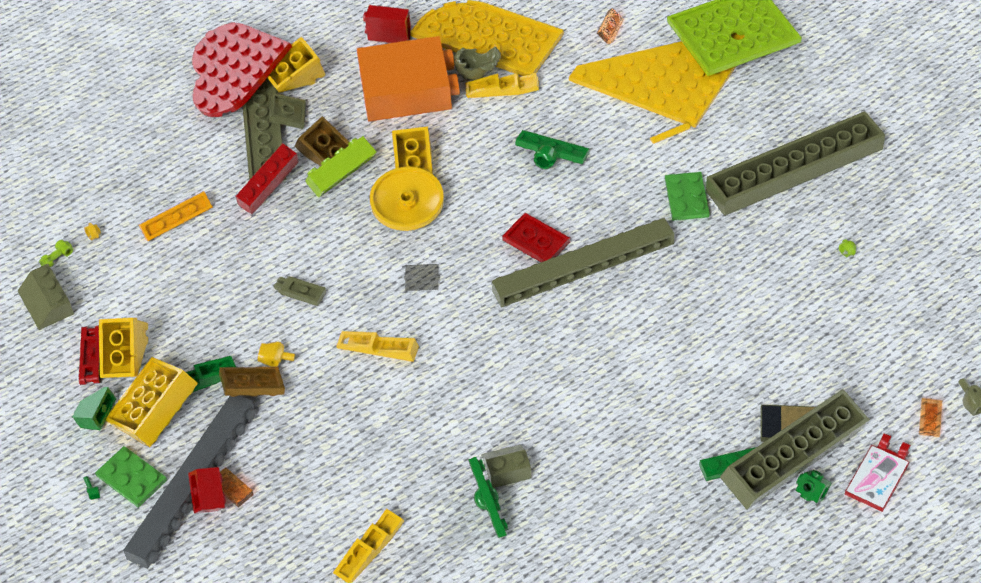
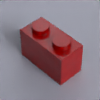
[188,467,226,514]

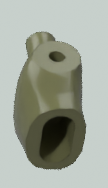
[958,378,981,416]

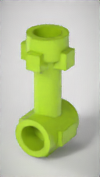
[39,240,73,267]

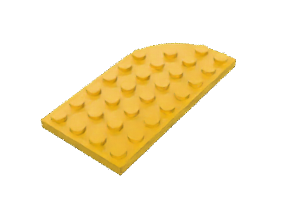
[410,0,564,76]

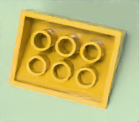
[106,357,198,447]

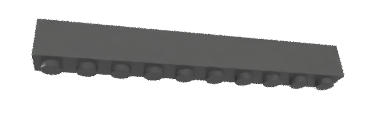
[123,395,255,569]

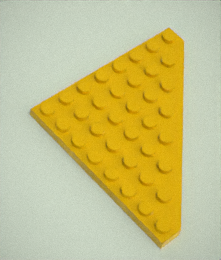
[569,33,745,128]

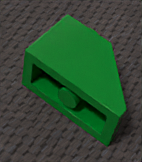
[72,387,116,430]

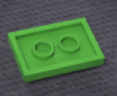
[665,172,709,221]
[95,446,167,508]

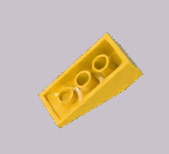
[392,126,433,174]

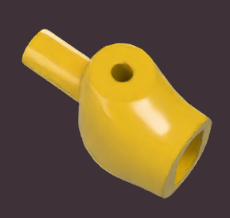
[257,342,295,367]

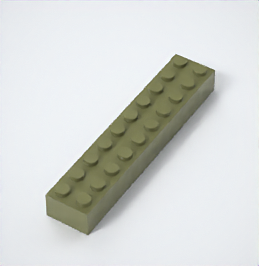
[706,111,885,216]

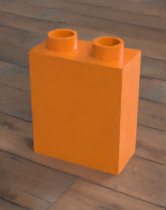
[356,36,460,122]

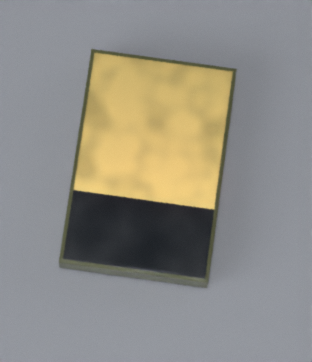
[760,404,815,442]

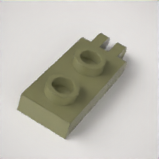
[273,276,326,306]

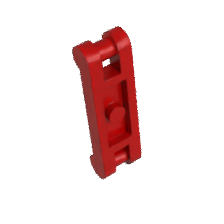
[79,325,100,385]

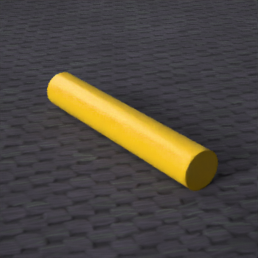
[650,122,690,144]

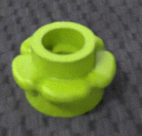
[839,239,856,257]

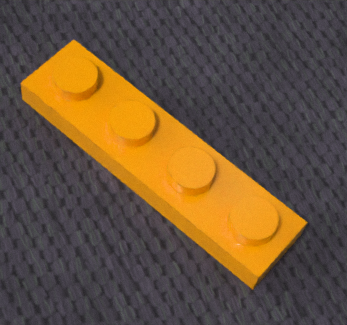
[139,191,213,241]

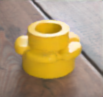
[84,223,101,240]

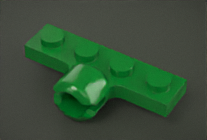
[515,130,589,170]
[699,447,756,481]
[468,457,509,538]

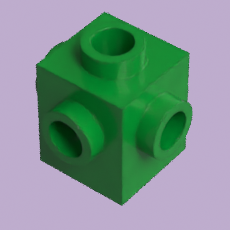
[795,470,832,503]

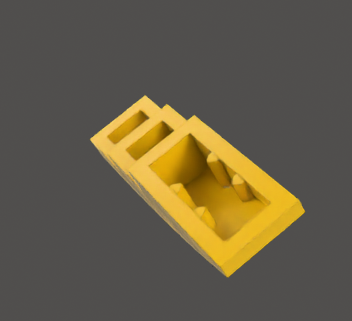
[465,73,539,98]
[333,508,405,583]

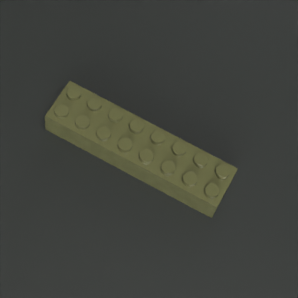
[720,389,870,510]

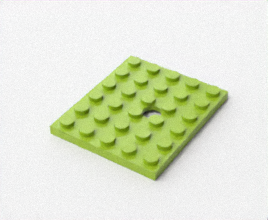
[667,0,802,76]

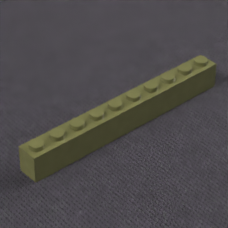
[491,218,674,308]

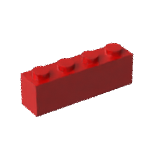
[235,143,299,214]

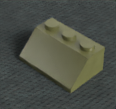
[18,264,74,330]

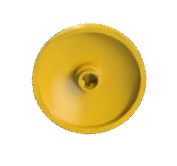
[370,167,444,231]

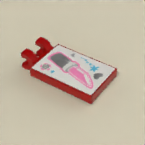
[845,433,911,512]

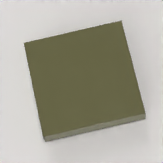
[269,93,306,129]

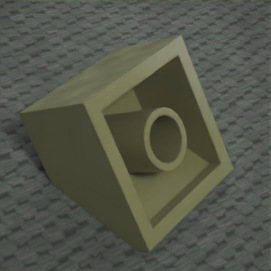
[481,444,531,488]

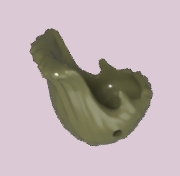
[453,47,501,81]

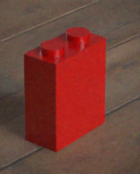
[363,5,411,43]

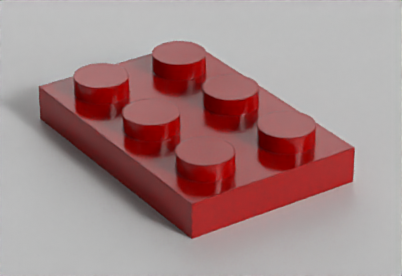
[502,213,570,262]

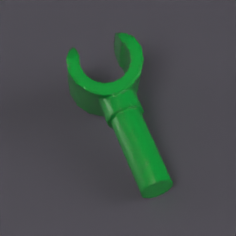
[83,476,100,500]

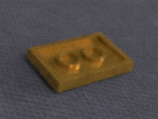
[219,367,285,397]

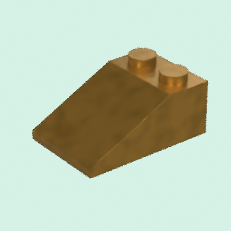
[294,116,349,166]

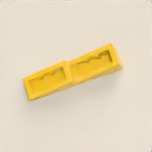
[336,331,419,362]

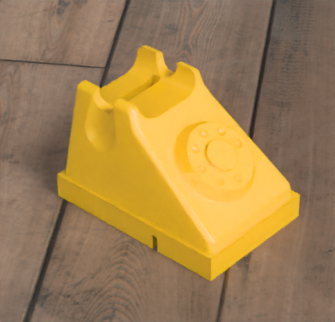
[267,36,326,93]
[99,318,148,378]

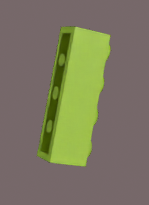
[305,136,377,197]

